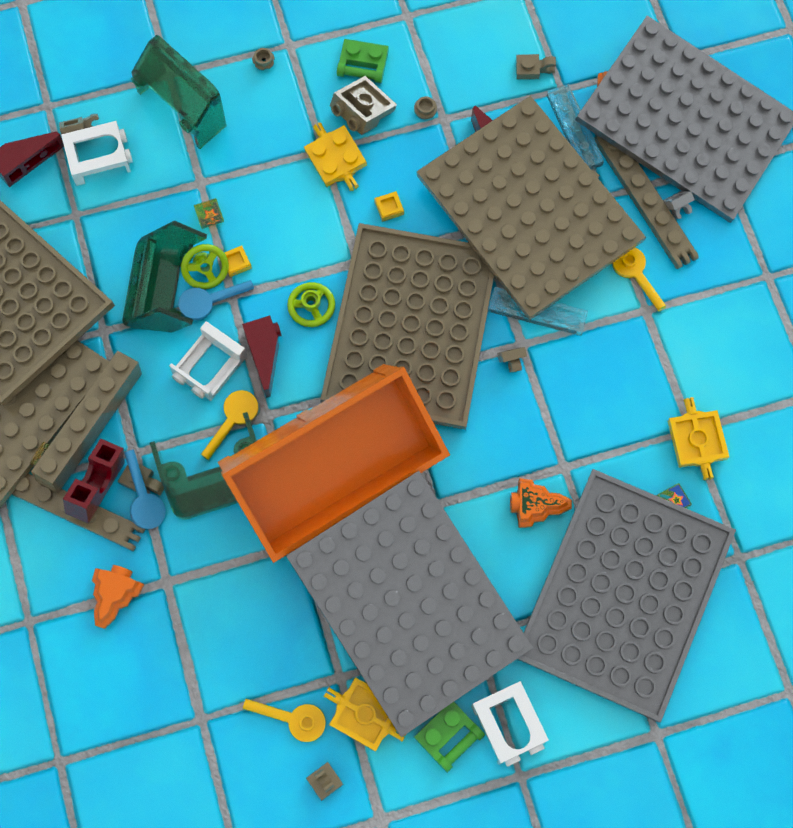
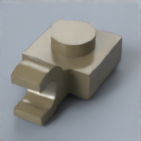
[516,54,556,79]
[59,114,99,135]
[118,464,165,496]

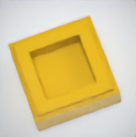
[374,191,404,222]
[224,245,252,277]

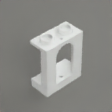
[61,121,133,186]
[169,321,247,401]
[471,681,549,767]

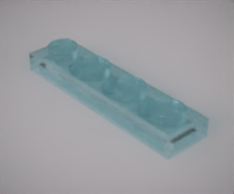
[547,84,604,169]
[488,287,588,336]

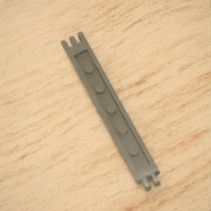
[594,133,699,269]
[11,474,145,552]

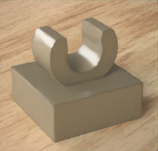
[497,347,527,372]
[306,762,344,801]

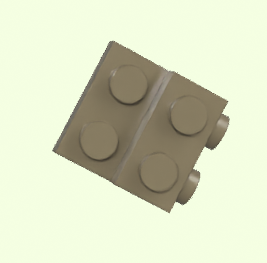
[330,76,397,135]

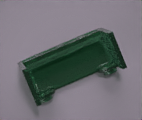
[131,35,227,149]
[122,221,207,332]
[150,412,257,520]

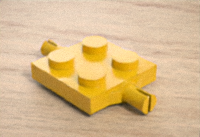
[304,123,367,191]
[667,397,729,480]
[323,677,406,751]

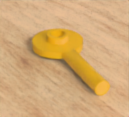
[612,248,666,312]
[201,390,259,460]
[242,699,326,742]

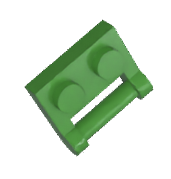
[337,39,389,83]
[414,702,485,773]

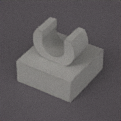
[663,191,695,219]

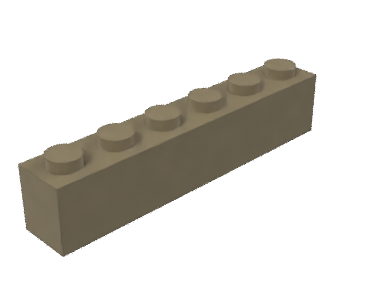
[31,350,142,494]

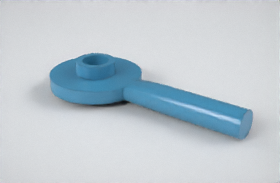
[178,280,254,321]
[124,449,166,529]

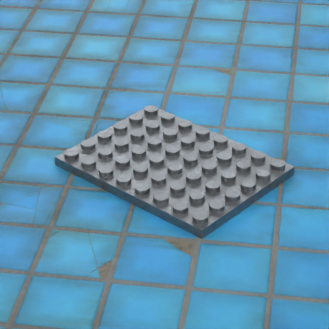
[575,16,793,223]
[517,469,736,723]
[286,471,533,737]

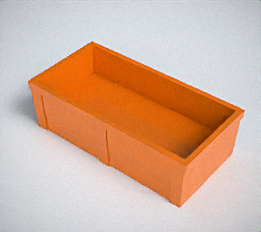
[218,364,450,563]

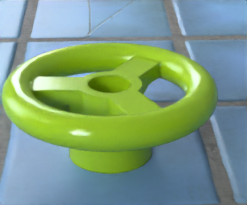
[181,244,229,290]
[287,282,335,327]

